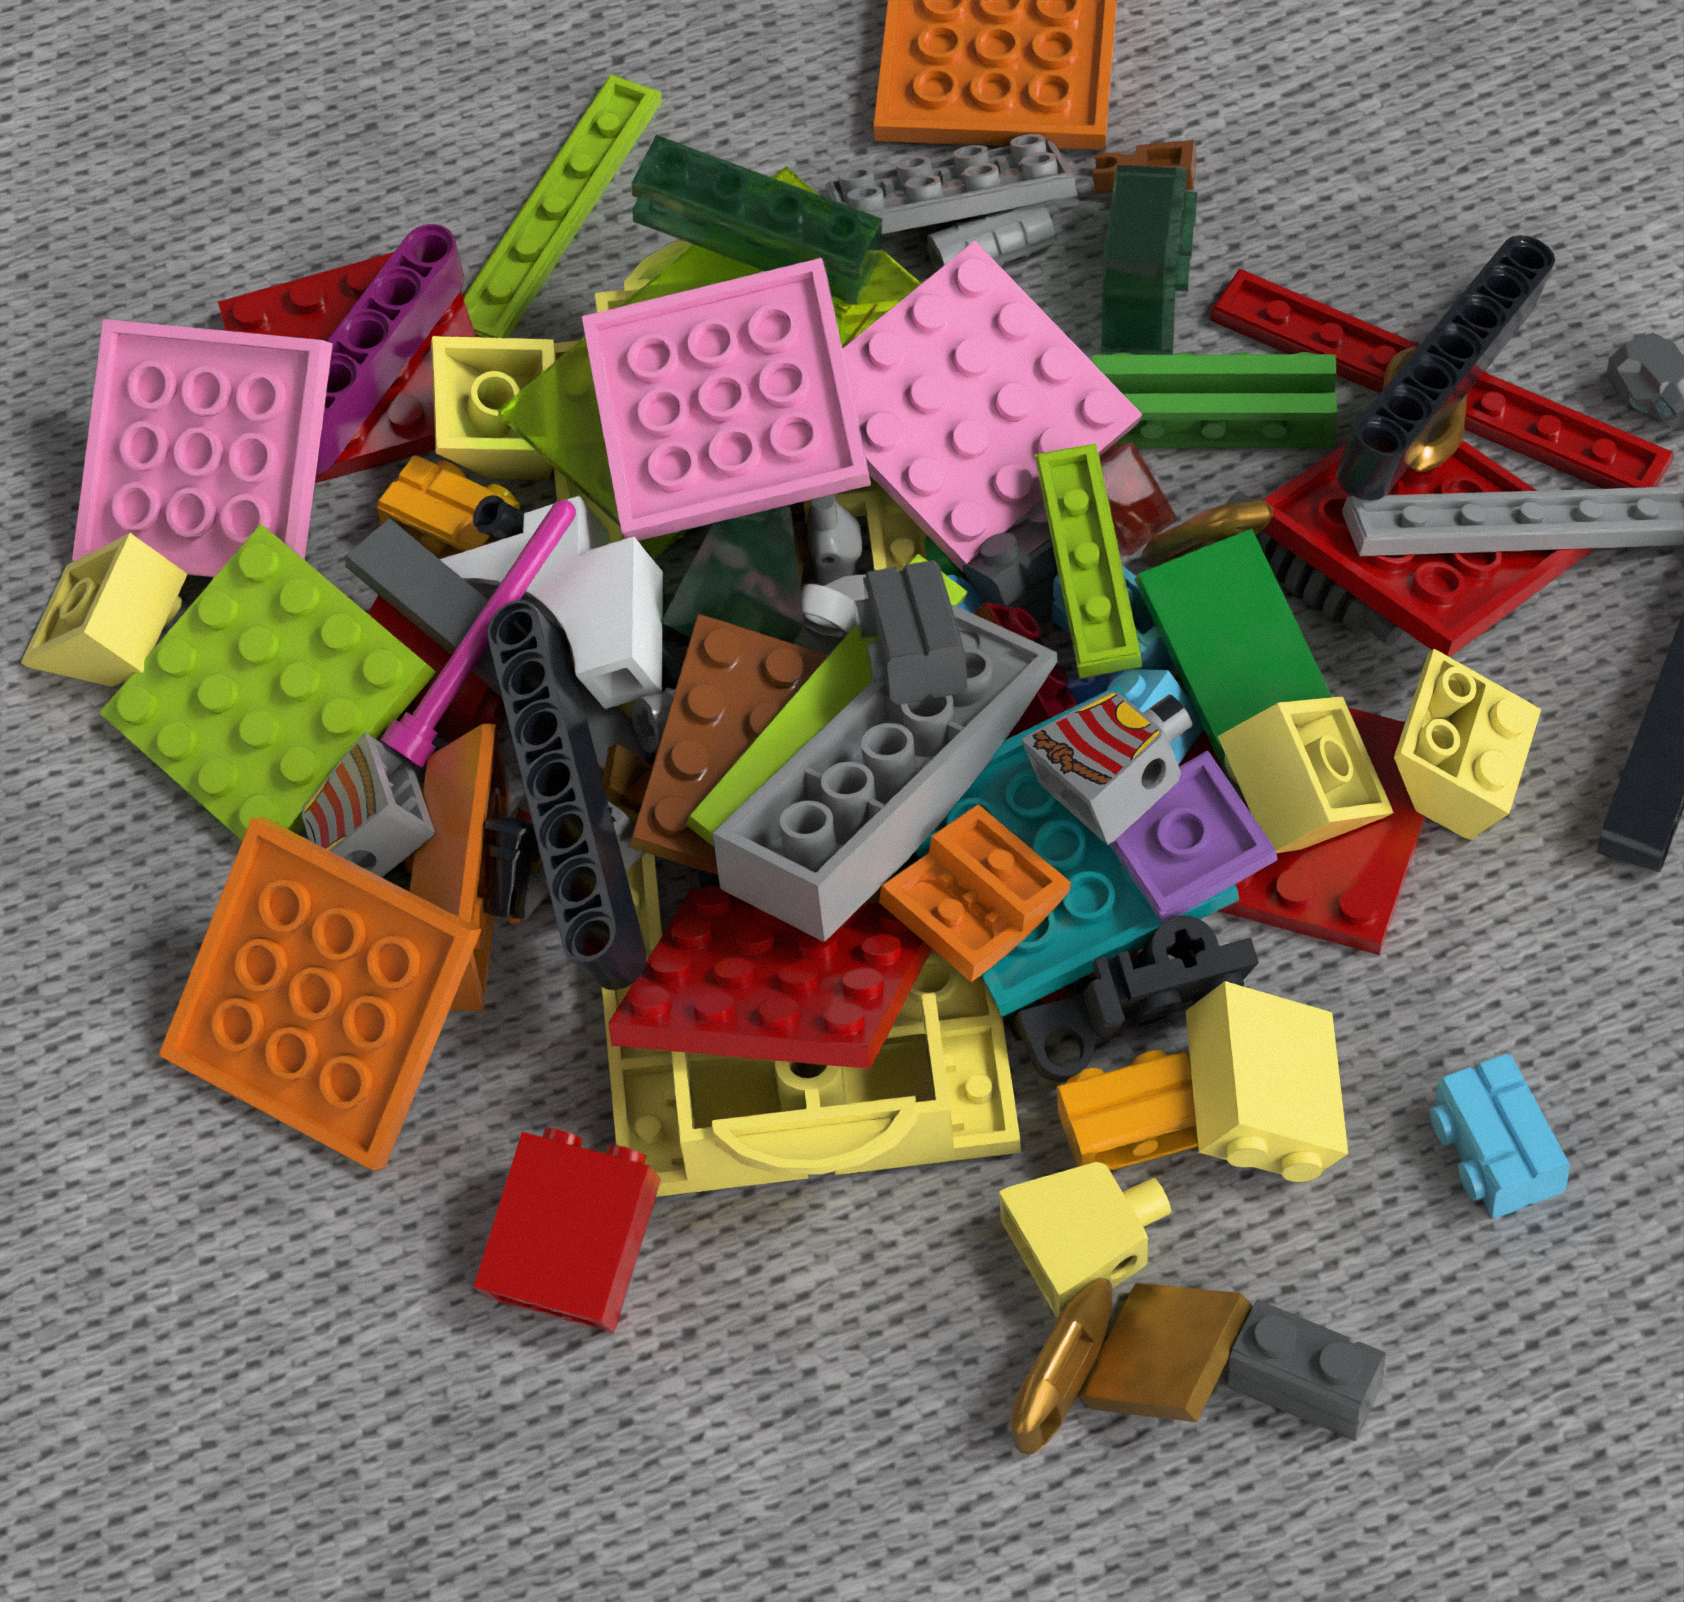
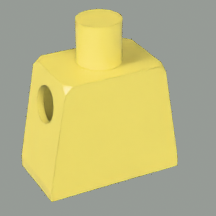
[999,1162,1171,1318]

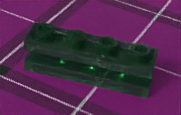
[631,135,883,305]

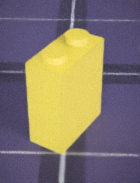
[1186,981,1348,1182]

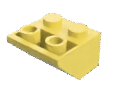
[1394,649,1541,840]

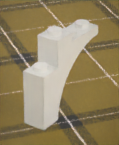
[440,496,663,709]

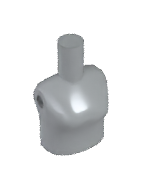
[807,494,862,586]

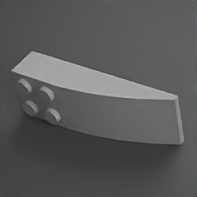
[713,605,1057,942]

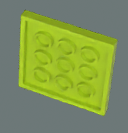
[99,523,436,841]

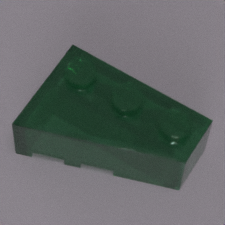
[1101,164,1198,355]
[661,506,804,644]

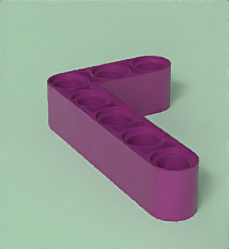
[316,224,464,475]

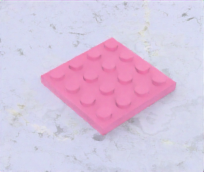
[843,241,1143,572]
[582,258,871,541]
[72,319,333,578]

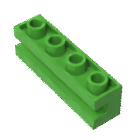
[1092,352,1337,448]

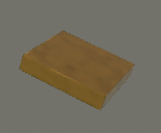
[1078,1282,1253,1423]

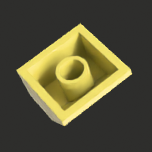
[431,336,559,480]
[20,533,188,687]
[1218,696,1394,853]

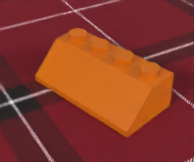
[405,724,510,1011]

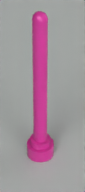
[380,500,576,768]

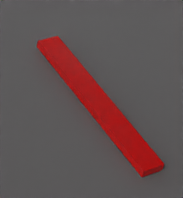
[1211,268,1673,489]

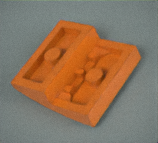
[879,804,1071,982]

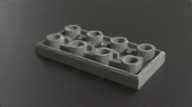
[825,134,1077,241]

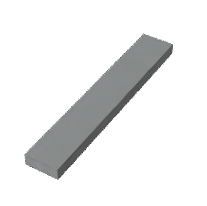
[1342,486,1684,556]

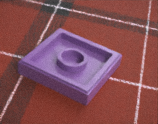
[1109,751,1277,924]

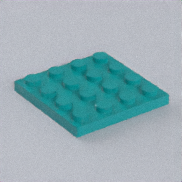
[914,685,1239,1017]

